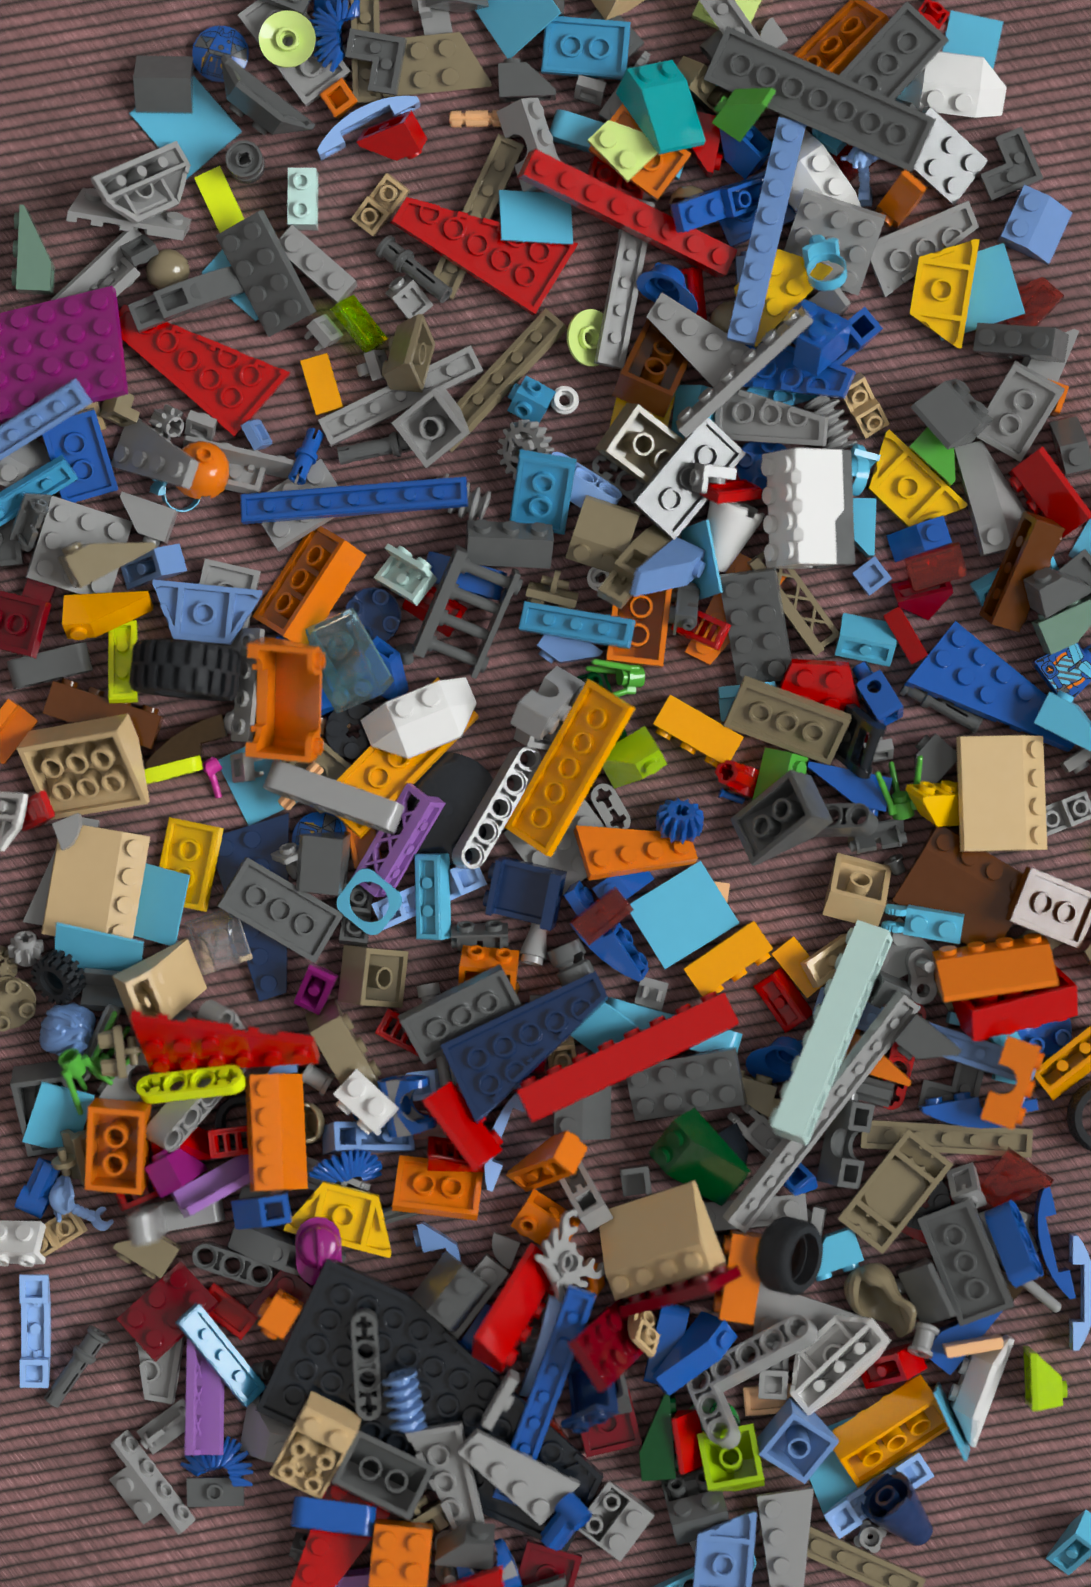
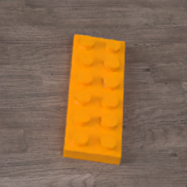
[335,677,479,839]
[504,679,635,857]

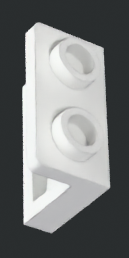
[333,1069,399,1136]
[0,1220,46,1267]

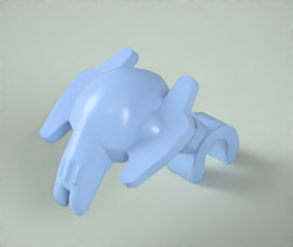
[840,147,881,207]
[49,1175,114,1231]

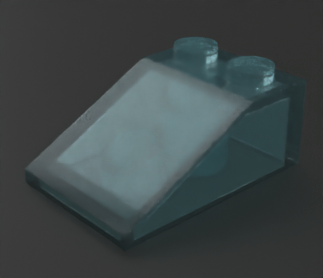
[305,607,395,714]

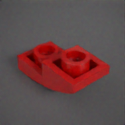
[587,156,644,200]

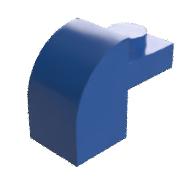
[833,307,883,365]

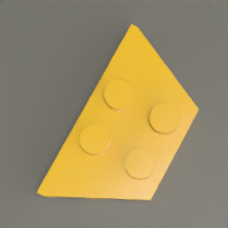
[910,239,980,349]
[733,249,833,348]
[868,429,968,527]
[283,1181,392,1258]

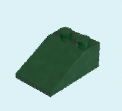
[648,1108,751,1206]

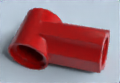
[715,759,760,799]

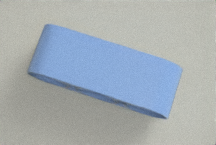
[551,452,622,509]

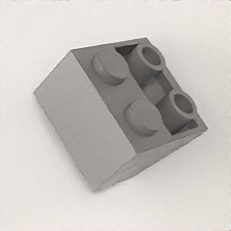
[578,1481,655,1562]

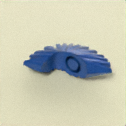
[309,0,360,72]
[308,1149,383,1183]
[180,1436,253,1487]

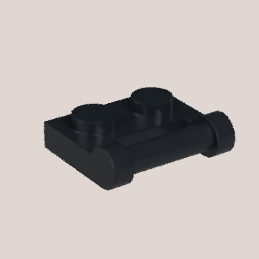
[834,704,886,779]

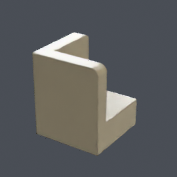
[99,393,140,427]

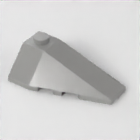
[954,440,1026,557]

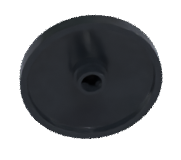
[395,752,500,865]

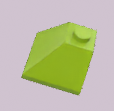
[602,726,667,789]
[1023,1346,1068,1411]
[697,1424,765,1491]

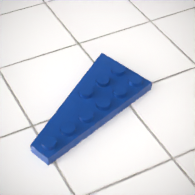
[904,621,1075,752]

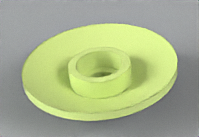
[259,10,316,68]
[567,309,603,366]

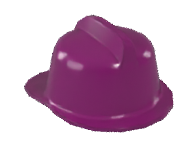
[295,1217,342,1285]

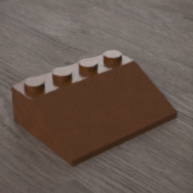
[891,826,1023,946]

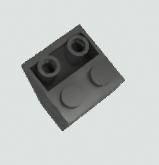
[661,1468,730,1545]

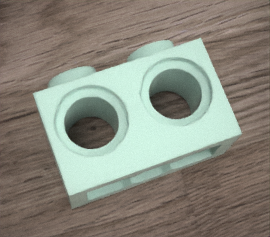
[287,168,318,230]

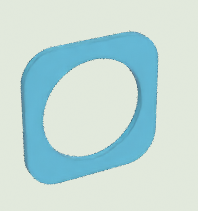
[337,868,402,935]

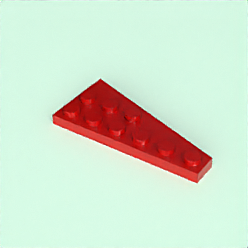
[390,197,579,316]
[119,304,291,437]
[130,1010,319,1073]
[291,1465,391,1587]

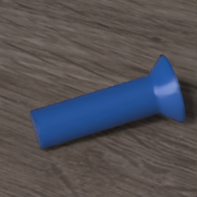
[718,787,745,804]

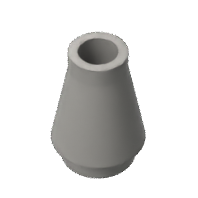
[519,923,547,966]

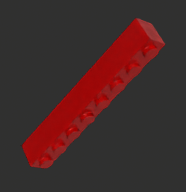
[517,149,737,278]
[516,991,739,1124]

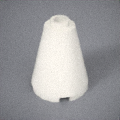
[707,500,765,573]

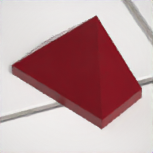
[891,571,953,621]

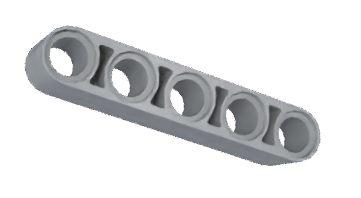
[452,746,541,869]
[263,760,405,834]

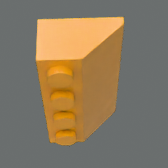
[832,1374,950,1488]

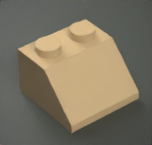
[822,853,891,927]

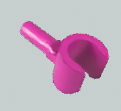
[203,757,222,799]

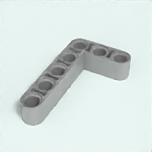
[146,1000,247,1152]
[127,1199,226,1246]
[686,1314,818,1449]

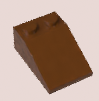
[612,318,689,418]

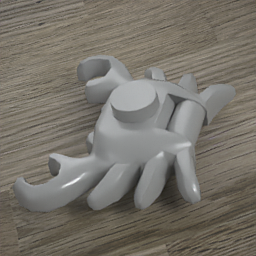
[534,1209,605,1302]

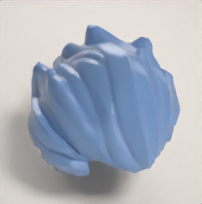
[39,1003,96,1056]

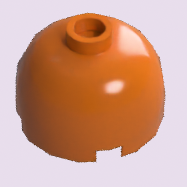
[176,441,229,499]

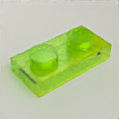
[331,294,388,353]

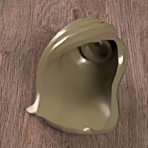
[844,1263,917,1338]

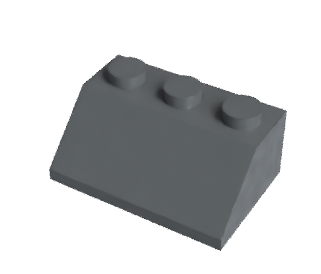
[332,1430,435,1522]

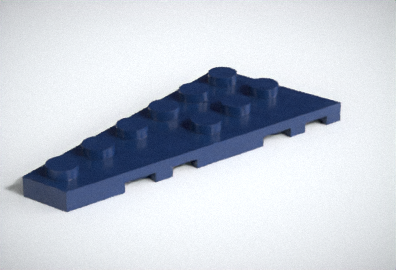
[216,813,289,1001]
[440,971,609,1124]

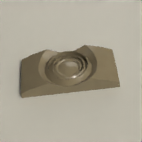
[838,1129,954,1254]

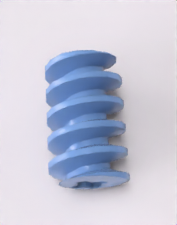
[382,1368,427,1433]

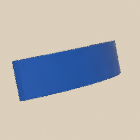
[1034,1184,1076,1299]

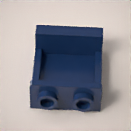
[483,856,567,931]
[561,1355,619,1433]

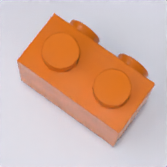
[458,945,519,991]
[510,1189,581,1248]
[257,1288,304,1340]

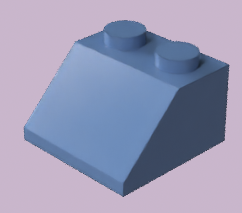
[997,185,1072,265]
[757,1397,839,1484]

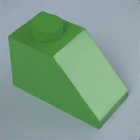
[712,88,776,142]
[909,427,955,487]
[752,747,808,801]

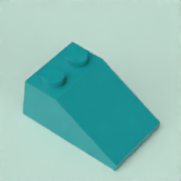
[616,60,706,154]

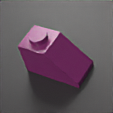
[293,963,338,1015]
[145,1148,207,1198]

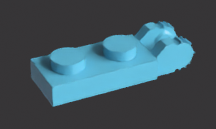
[881,904,965,944]

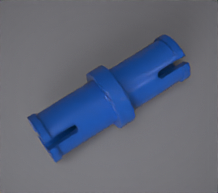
[288,428,324,485]

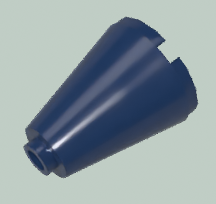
[861,1472,933,1546]

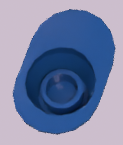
[636,262,698,314]
[746,1036,804,1083]

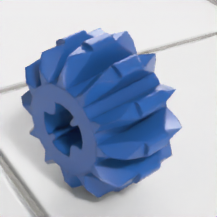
[655,797,704,844]

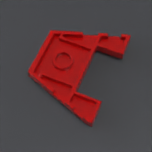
[779,659,869,746]

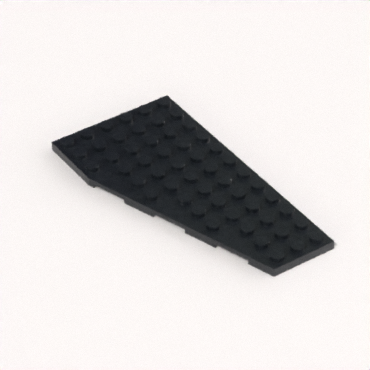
[256,1258,603,1552]

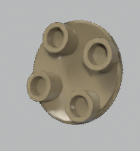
[0,976,36,1031]

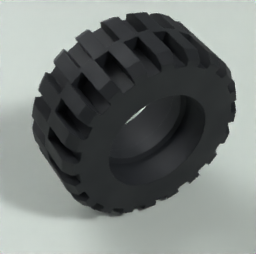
[129,639,242,701]

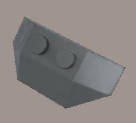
[221,54,316,135]

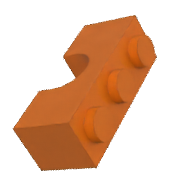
[980,1036,1045,1130]

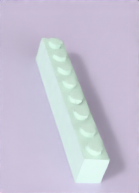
[770,920,893,1146]

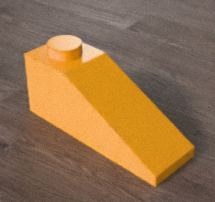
[62,591,153,640]

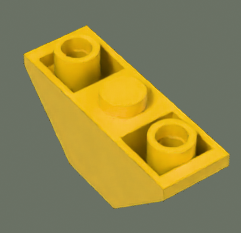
[906,780,960,827]

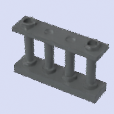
[412,545,523,679]

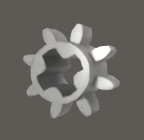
[149,404,186,440]
[8,931,44,967]

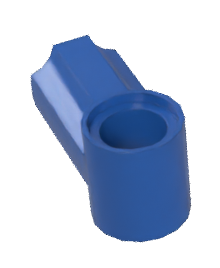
[14,1157,60,1219]
[540,1492,593,1551]

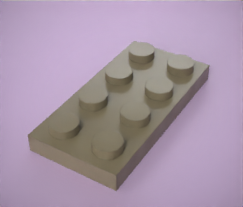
[724,676,851,765]

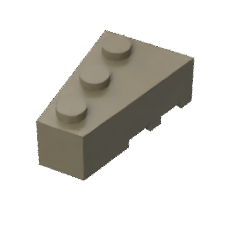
[305,998,382,1088]

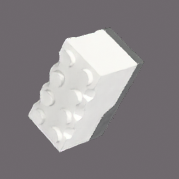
[761,448,855,569]

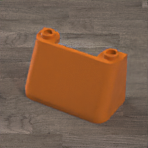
[245,637,326,763]

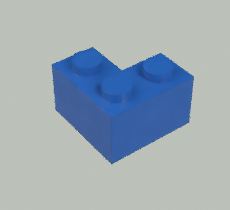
[789,299,852,376]

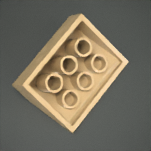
[17,714,150,820]
[956,735,1047,852]
[41,825,150,939]
[599,1181,725,1300]

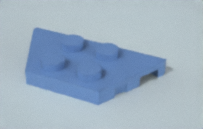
[152,579,263,645]
[693,1511,757,1587]

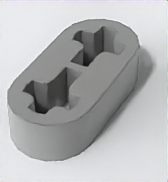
[591,784,631,829]

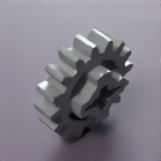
[497,419,554,480]

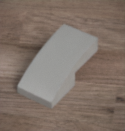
[758,1340,789,1400]

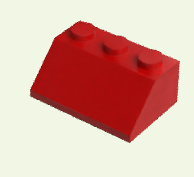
[1008,447,1091,538]
[423,1081,504,1171]

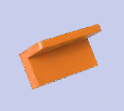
[0,699,38,764]

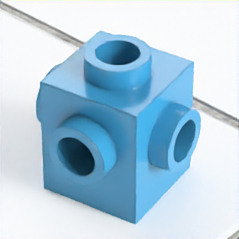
[507,375,556,423]

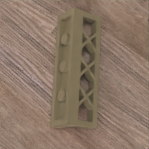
[747,551,839,656]

